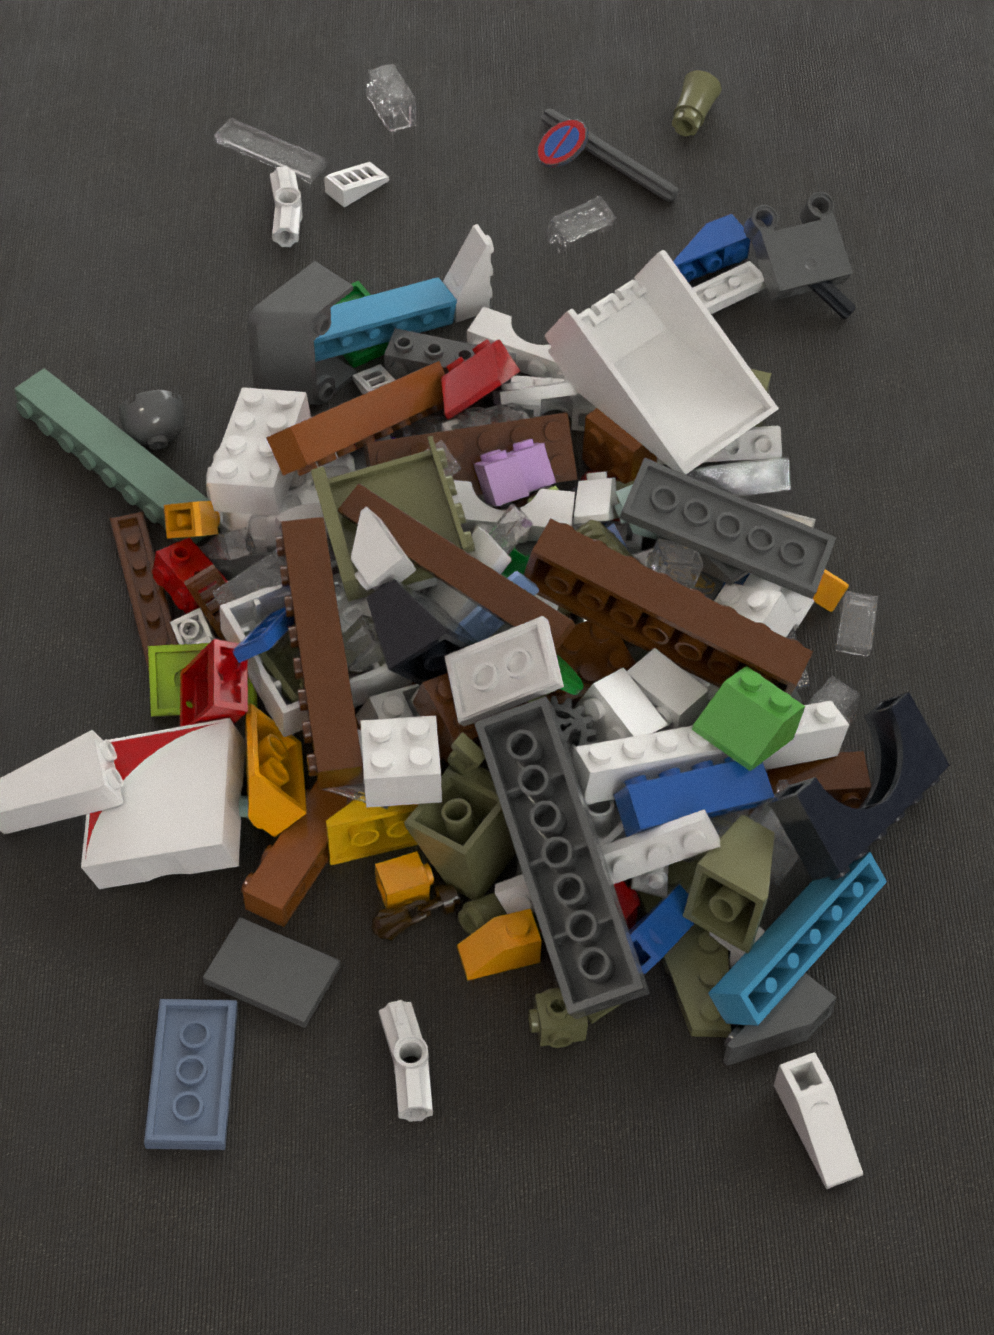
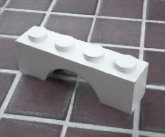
[467,307,564,379]
[452,480,575,543]

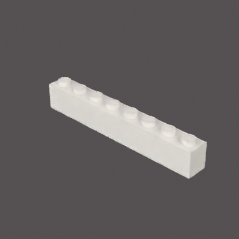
[571,701,849,804]

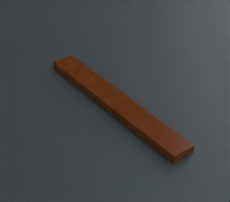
[337,483,576,651]

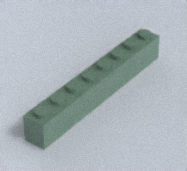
[14,368,210,544]

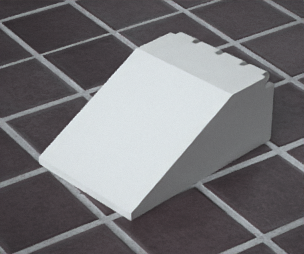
[544,250,779,475]

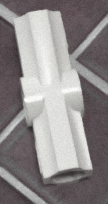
[270,166,303,247]
[379,1000,433,1122]

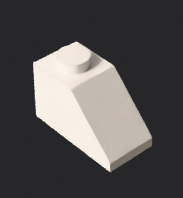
[351,506,416,591]

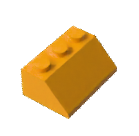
[245,703,307,837]

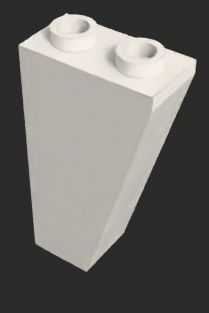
[0,730,123,834]

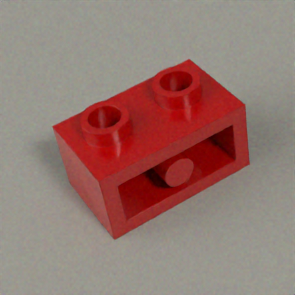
[152,537,229,614]

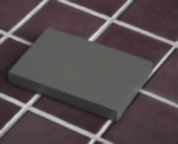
[203,917,341,1028]

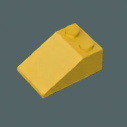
[326,793,419,865]

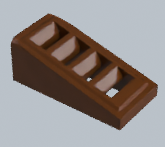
[184,564,236,641]

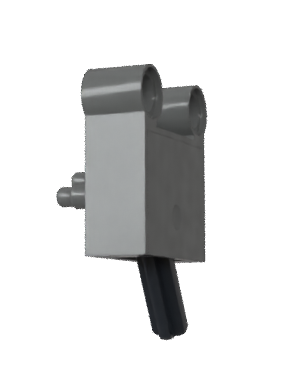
[743,192,856,319]

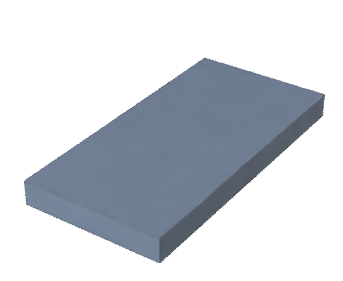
[144,999,238,1150]

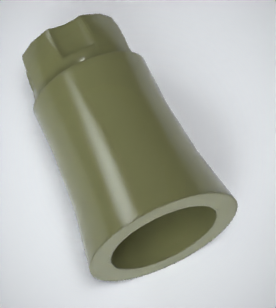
[672,70,721,137]

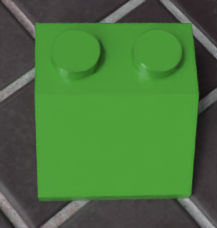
[692,666,805,771]

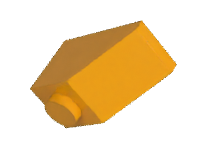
[164,501,220,539]
[457,908,541,981]

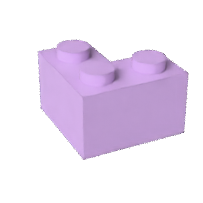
[473,439,556,506]

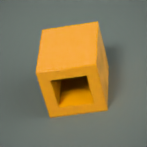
[375,851,434,909]

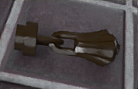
[371,884,460,941]

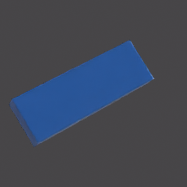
[233,606,294,663]

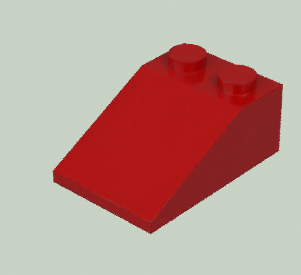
[441,339,520,420]

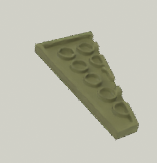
[636,832,731,1037]

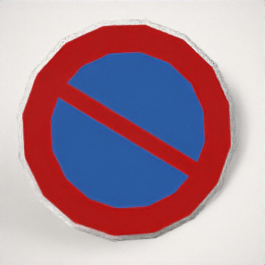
[537,119,589,168]

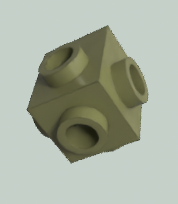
[528,988,588,1048]

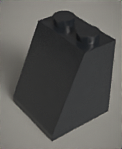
[366,579,478,686]

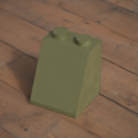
[404,769,516,900]
[683,815,775,954]

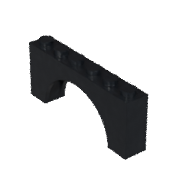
[769,692,950,881]

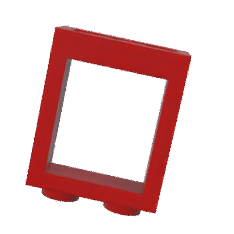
[180,639,248,727]

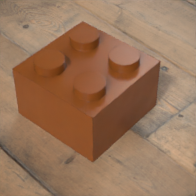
[582,408,657,484]

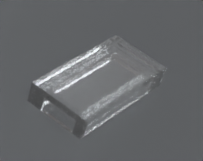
[835,591,879,657]

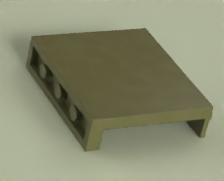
[311,436,475,602]

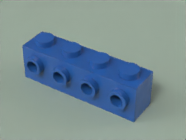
[614,757,774,837]

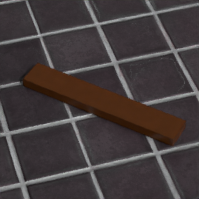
[110,512,178,672]

